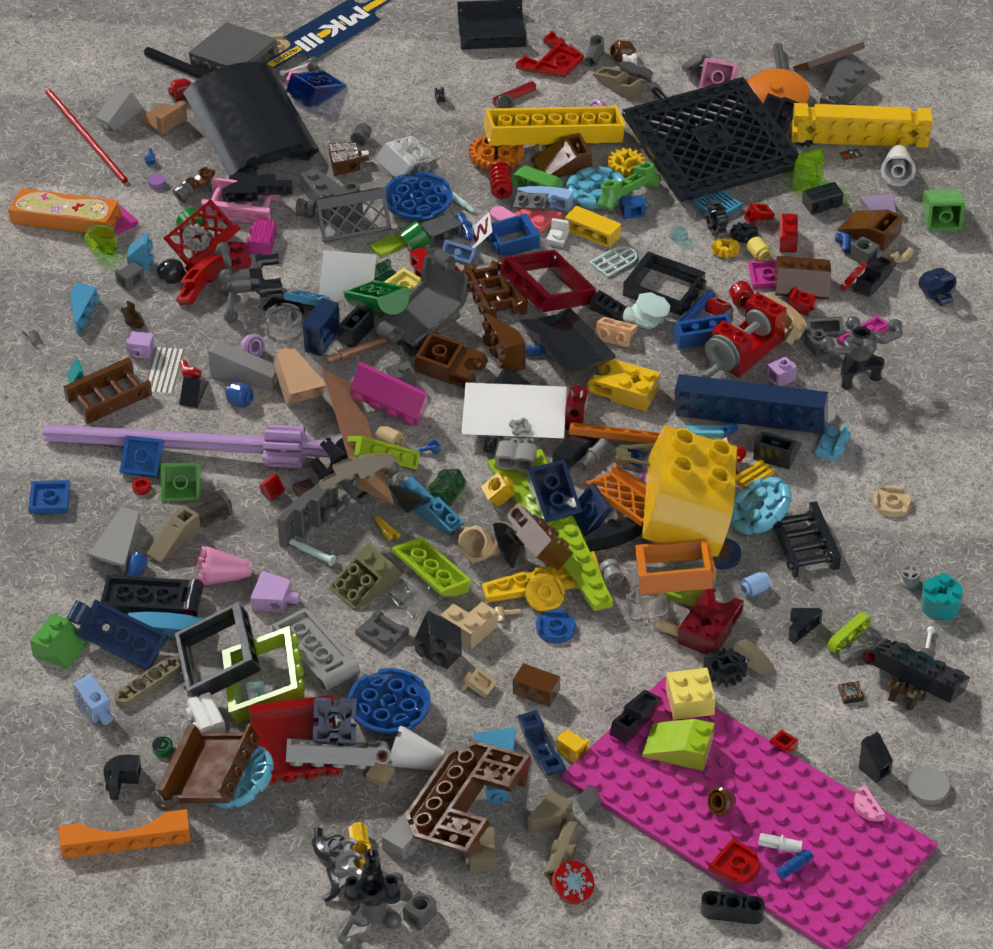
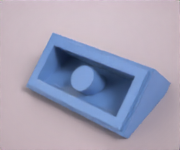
[441,239,479,266]

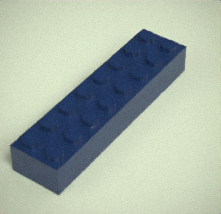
[674,374,828,434]

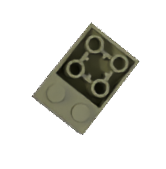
[329,543,403,610]

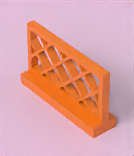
[585,465,646,526]

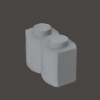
[495,440,537,472]

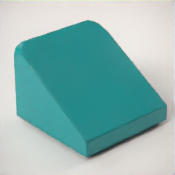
[67,359,84,383]

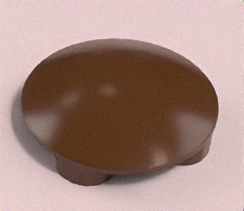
[185,167,216,190]

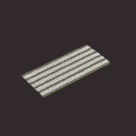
[146,347,185,393]

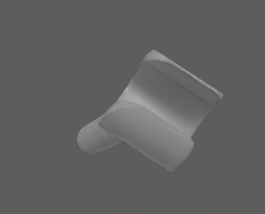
[20,327,41,343]

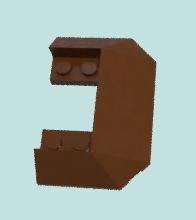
[406,741,531,854]

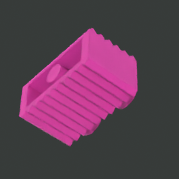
[247,219,277,255]

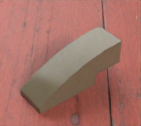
[593,66,644,99]

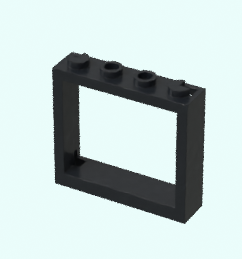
[175,601,261,698]

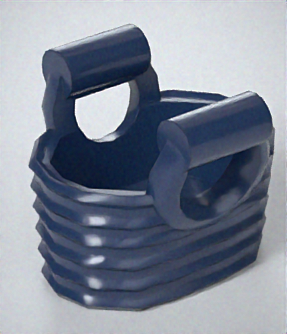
[918,267,957,306]

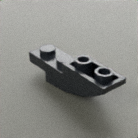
[222,174,293,202]

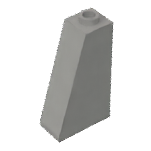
[208,339,279,391]
[89,507,141,576]

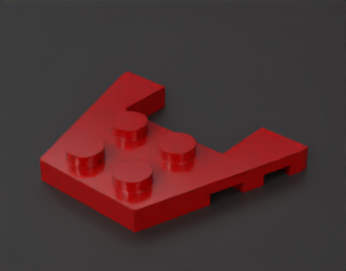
[516,31,584,77]

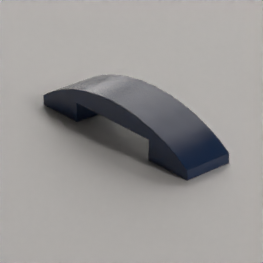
[517,710,566,776]

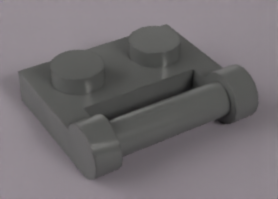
[355,609,409,654]

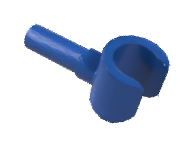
[144,148,156,166]
[415,439,441,454]

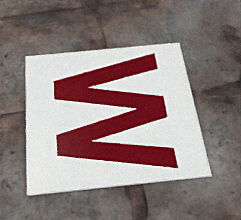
[470,212,492,248]

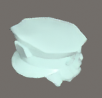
[623,292,670,329]

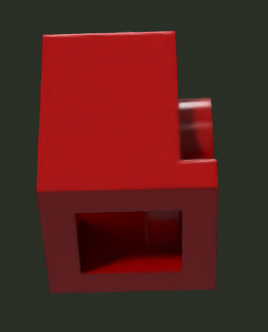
[788,287,817,316]

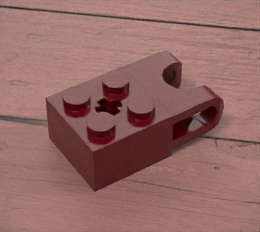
[678,588,744,656]

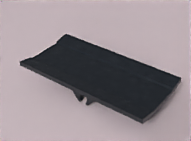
[520,308,616,373]

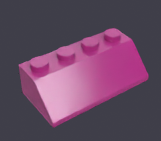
[350,362,427,426]

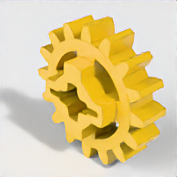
[608,148,645,177]

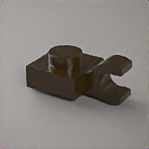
[121,300,144,329]

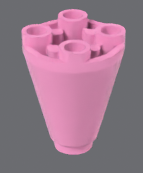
[197,546,252,586]

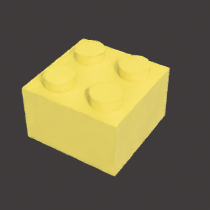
[666,668,715,720]

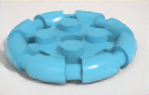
[566,166,627,210]
[730,477,792,535]
[212,745,274,809]

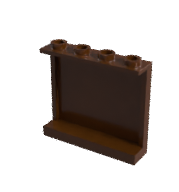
[156,724,260,803]

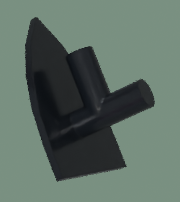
[493,523,525,568]

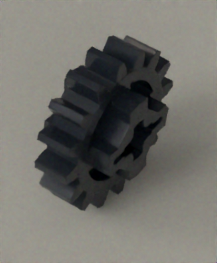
[704,199,729,238]
[703,647,747,687]

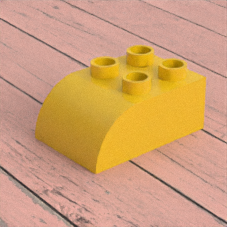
[642,425,737,556]

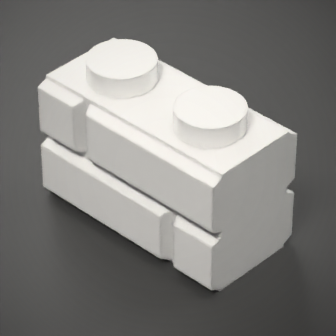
[185,692,226,733]

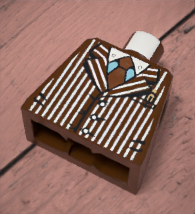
[329,142,369,176]

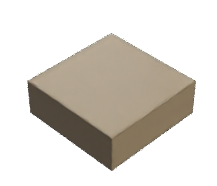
[366,763,395,787]

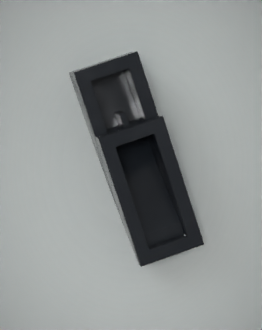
[853,256,897,297]
[552,435,597,471]
[584,517,643,552]
[609,690,662,743]

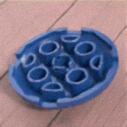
[385,172,453,221]
[348,668,431,735]

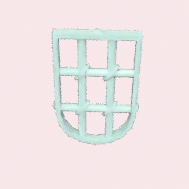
[589,246,637,278]

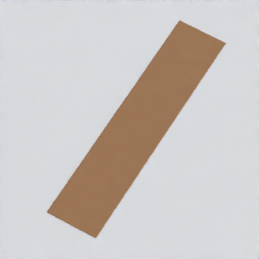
[321,368,394,505]

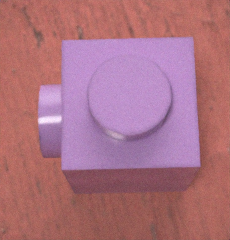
[126,331,155,359]
[767,357,797,386]

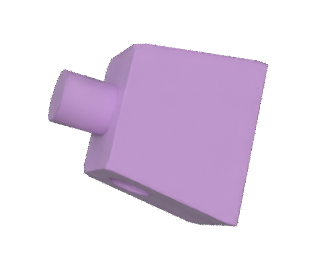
[251,571,300,613]

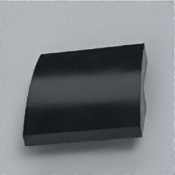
[755,93,799,133]

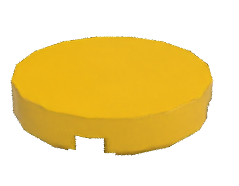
[525,573,565,613]

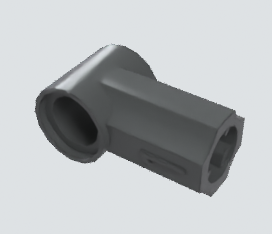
[583,35,604,67]

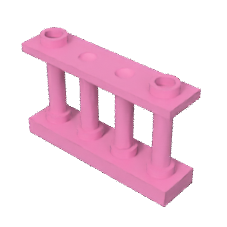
[201,177,280,223]

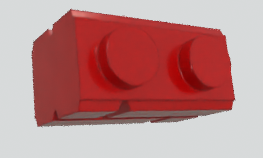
[779,213,798,253]

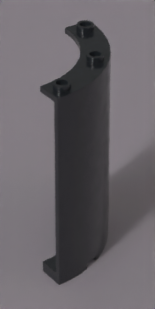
[183,62,319,176]

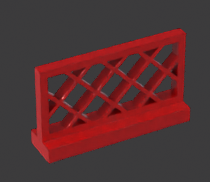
[163,199,241,272]

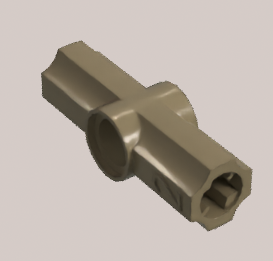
[544,821,582,881]

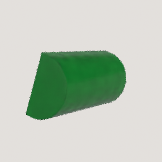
[343,280,410,315]

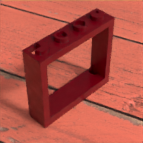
[500,249,597,313]

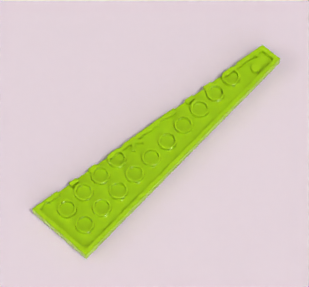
[487,449,613,611]

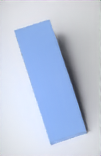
[517,186,574,212]

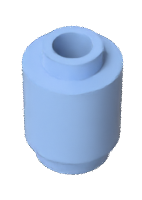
[740,572,771,597]

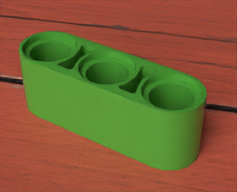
[511,165,563,188]

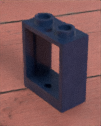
[303,298,340,356]

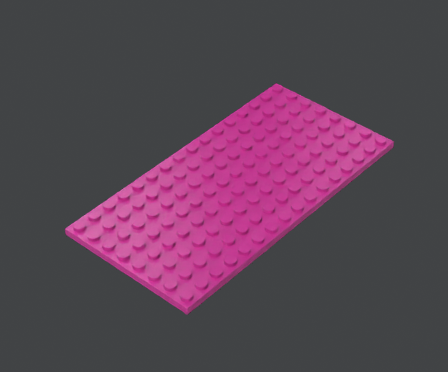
[561,677,938,949]

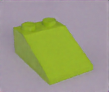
[642,719,714,771]

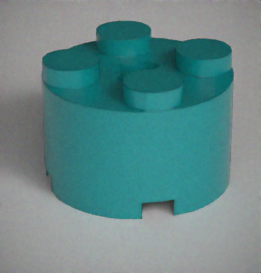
[921,573,963,621]

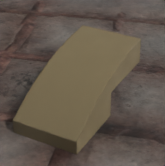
[733,639,775,676]

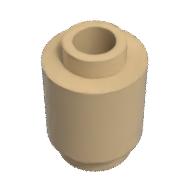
[375,426,404,446]

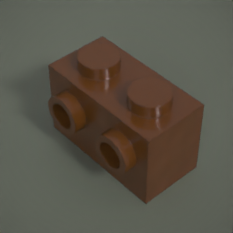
[513,663,560,707]

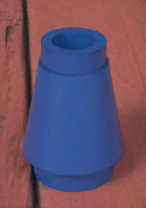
[125,552,147,577]

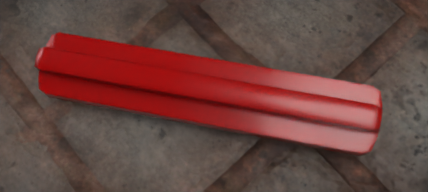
[492,81,536,106]

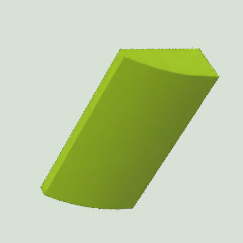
[391,536,471,597]

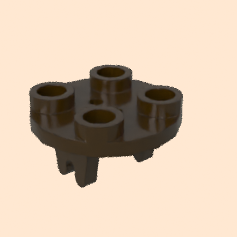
[887,678,926,711]

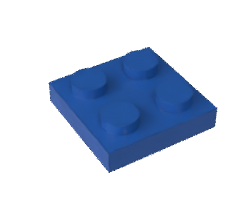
[119,435,164,478]
[28,480,71,514]

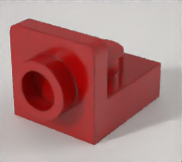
[744,203,775,226]

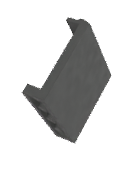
[188,22,279,72]

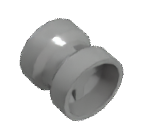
[599,559,624,587]

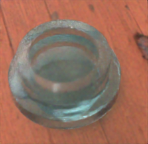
[670,226,688,242]

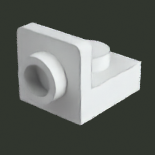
[546,218,569,247]

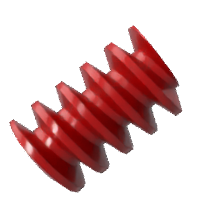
[489,161,513,199]

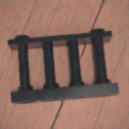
[771,501,841,578]

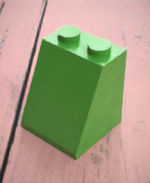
[922,189,965,230]

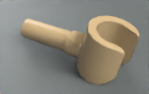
[495,606,521,622]

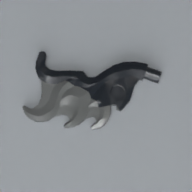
[312,828,363,902]

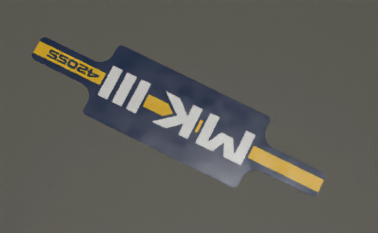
[265,0,392,68]

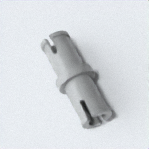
[577,439,609,471]

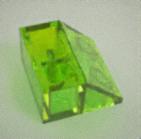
[792,147,826,193]

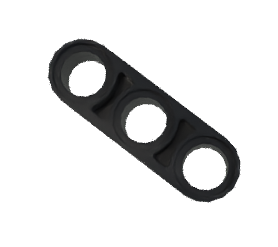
[701,891,765,924]

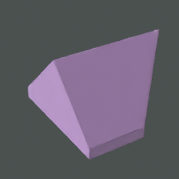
[860,194,896,213]

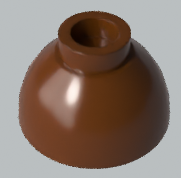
[707,787,736,817]

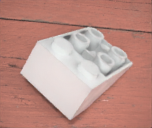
[375,136,435,177]

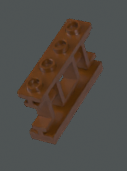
[461,256,528,317]

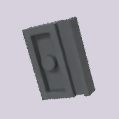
[620,61,653,82]

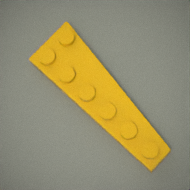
[482,551,603,603]

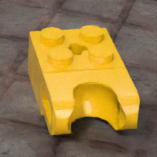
[587,359,660,412]

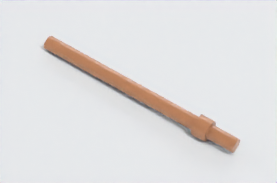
[325,337,390,364]

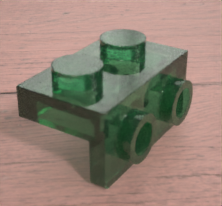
[427,468,467,507]

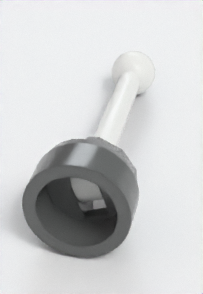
[279,57,319,76]
[920,626,935,659]

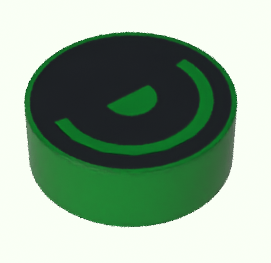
[152,736,173,757]

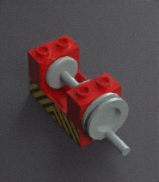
[702,292,787,378]

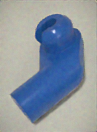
[835,232,851,253]
[721,422,738,436]

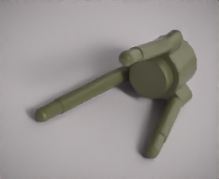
[613,443,655,473]

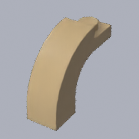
[767,293,807,344]

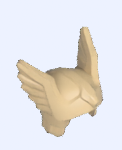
[458,525,501,564]

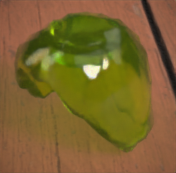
[84,225,119,256]

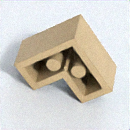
[440,602,497,650]

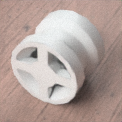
[622,53,637,66]

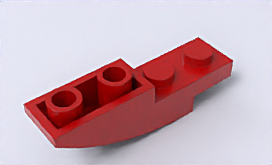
[176,254,225,305]

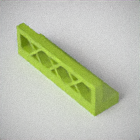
[347,436,420,470]

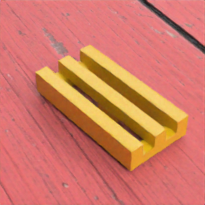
[735,459,775,490]

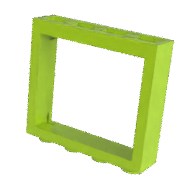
[222,626,306,724]

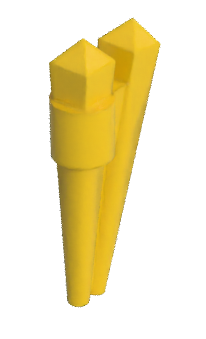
[374,516,400,541]

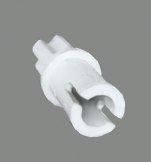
[758,833,802,854]

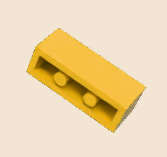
[565,206,621,248]

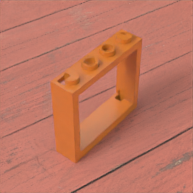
[635,539,716,595]

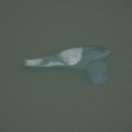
[246,680,265,697]

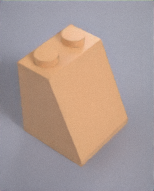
[274,348,326,405]

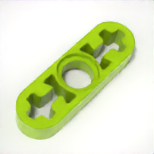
[827,612,872,655]

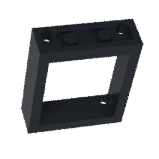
[623,251,707,316]

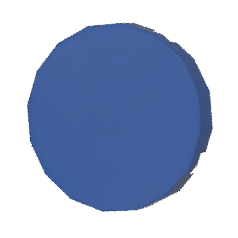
[536,610,576,644]

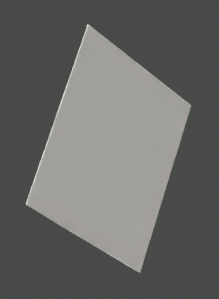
[319,250,376,300]

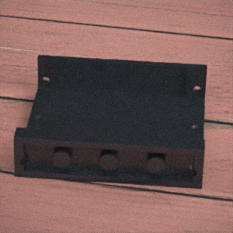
[457,0,526,50]

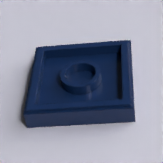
[573,483,613,536]

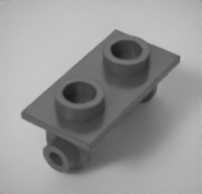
[513,192,551,211]

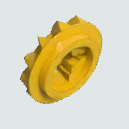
[711,237,740,258]

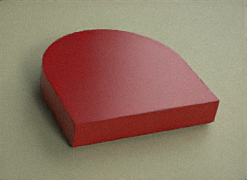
[708,838,760,884]

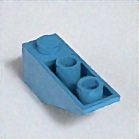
[70,283,100,335]

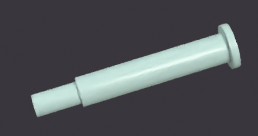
[451,190,475,214]
[289,539,336,567]

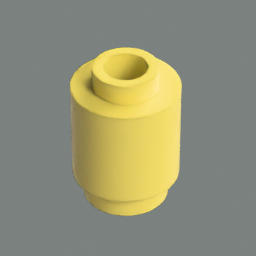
[747,237,771,261]

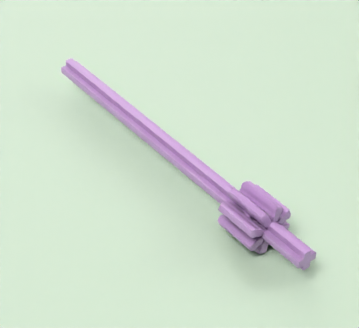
[43,424,338,468]

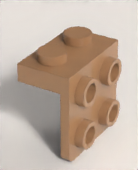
[141,101,187,135]

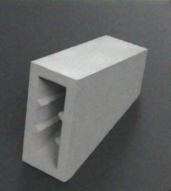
[96,85,144,131]

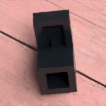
[103,754,142,800]

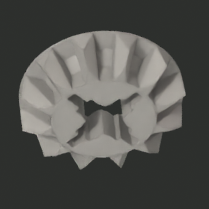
[183,223,210,251]

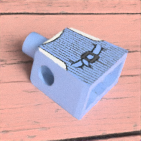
[73,674,113,725]

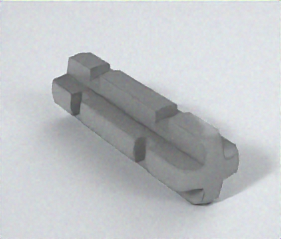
[838,641,876,661]

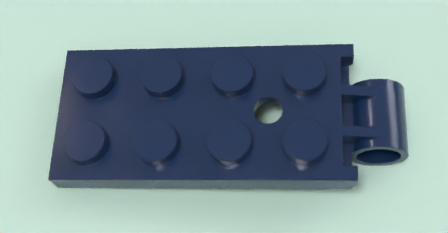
[66,599,168,670]

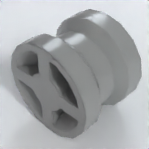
[900,565,921,589]

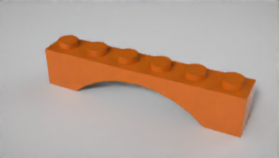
[58,809,191,859]

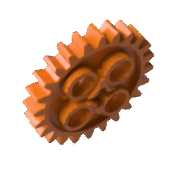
[469,133,524,172]

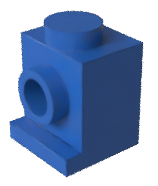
[620,195,647,219]

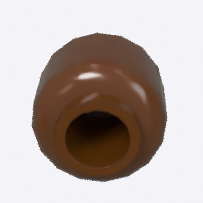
[610,40,636,62]

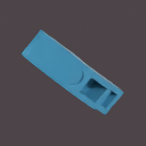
[399,476,465,534]

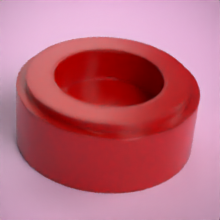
[132,478,152,495]

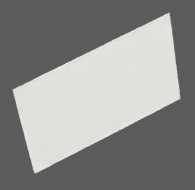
[462,383,566,438]

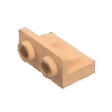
[595,317,638,347]

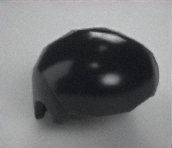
[157,258,186,284]

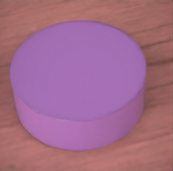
[148,174,166,189]

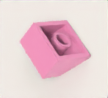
[698,58,740,89]

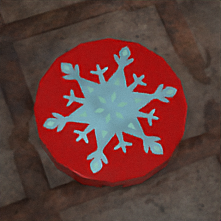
[552,861,595,904]

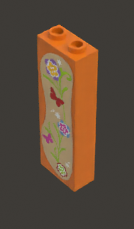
[8,188,122,236]

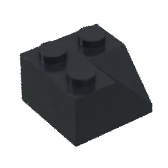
[414,610,462,669]

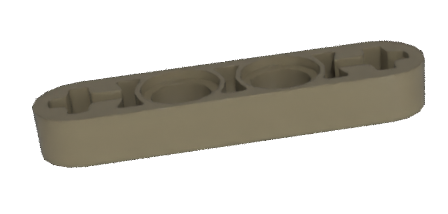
[114,656,182,708]

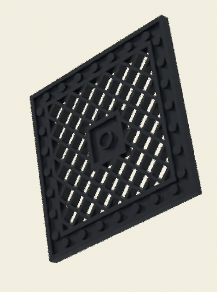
[621,77,806,202]

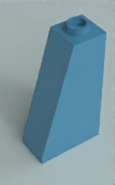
[474,727,516,804]

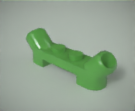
[598,162,661,211]

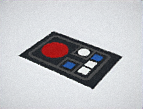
[839,148,863,161]

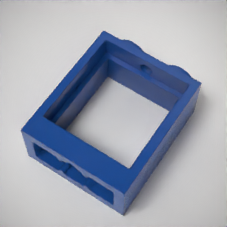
[486,213,540,257]

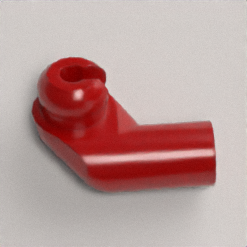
[179,360,202,379]

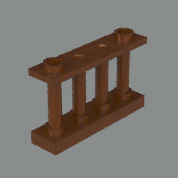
[63,357,152,424]

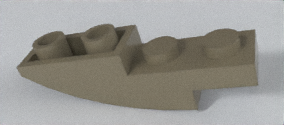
[319,453,396,491]

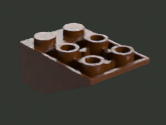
[532,133,592,177]
[837,210,903,251]
[482,313,526,372]

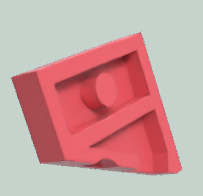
[514,208,562,234]

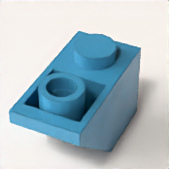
[127,233,154,271]

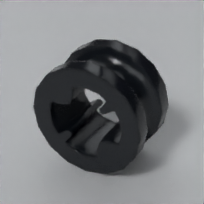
[434,87,445,103]
[483,436,497,454]

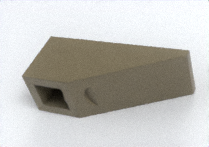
[146,506,201,564]

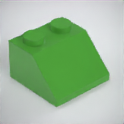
[161,462,202,502]
[30,614,88,669]

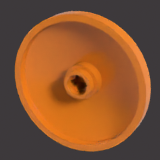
[747,69,810,104]

